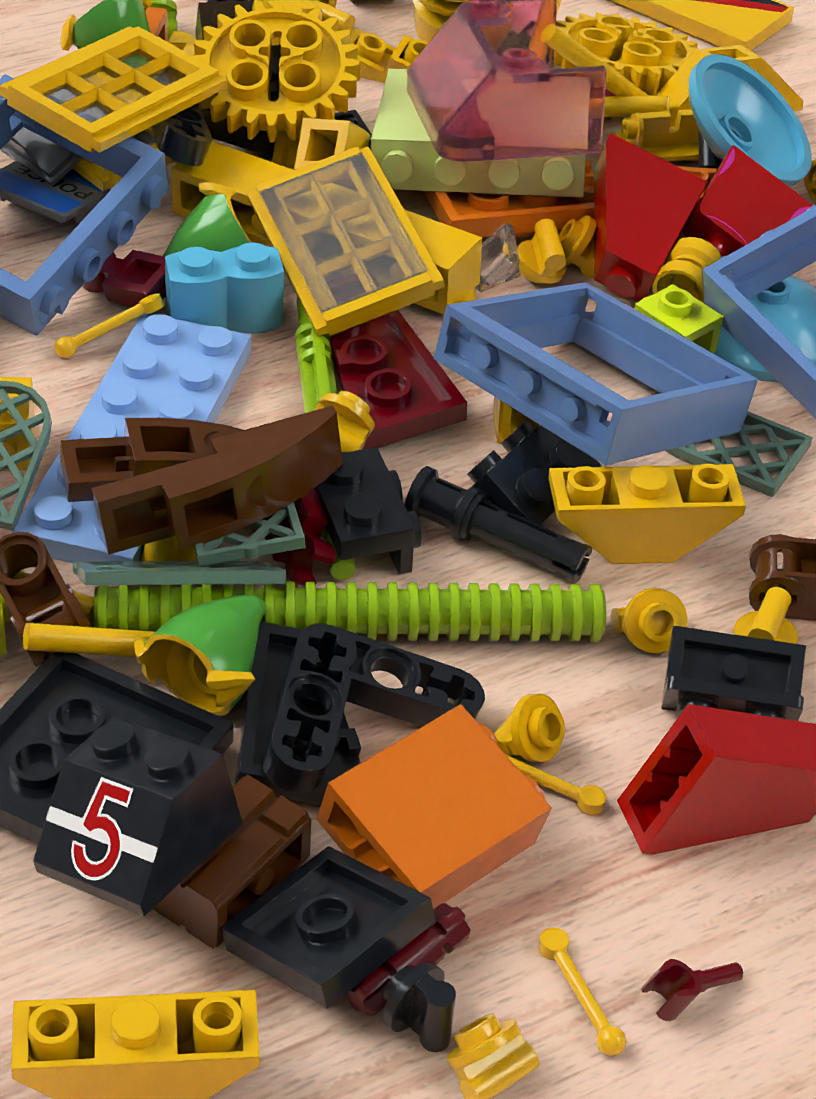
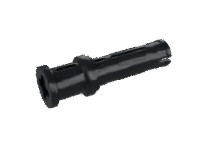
[404,466,592,584]

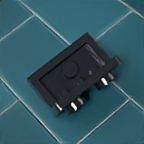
[467,420,601,525]
[315,447,422,575]
[661,625,806,721]

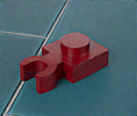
[82,250,166,307]
[263,488,335,586]

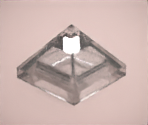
[475,222,520,292]

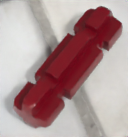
[347,903,471,1016]

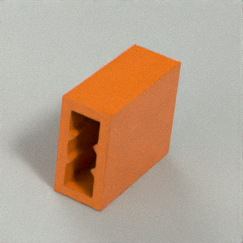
[316,704,552,909]

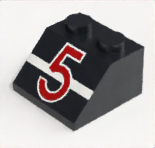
[33,716,243,917]

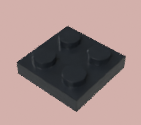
[220,846,436,1009]

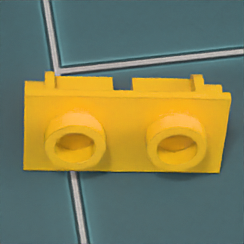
[615,109,699,162]

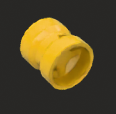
[653,237,721,303]

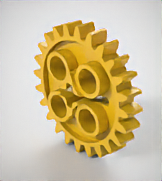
[194,0,360,142]
[547,12,698,96]

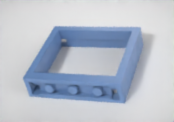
[0,74,169,336]
[702,205,816,419]
[433,282,758,466]

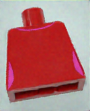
[683,145,813,257]

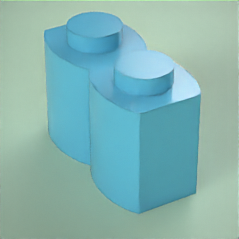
[165,243,284,334]

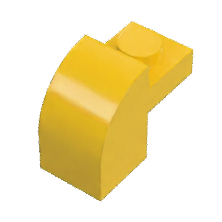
[272,118,370,192]

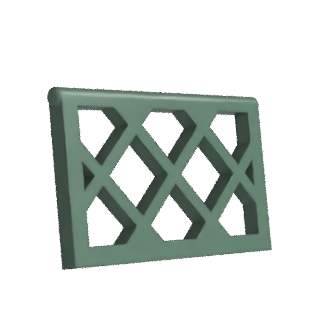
[73,561,286,585]

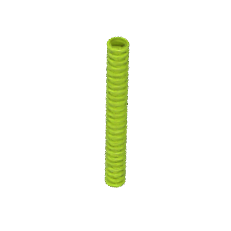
[94,582,606,642]

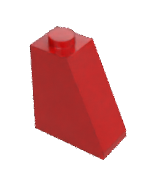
[594,133,707,302]
[617,704,816,855]

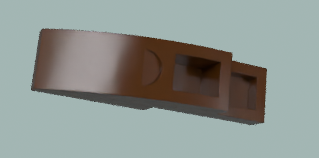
[91,405,343,555]
[60,417,243,502]

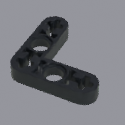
[150,82,276,166]
[263,624,485,793]

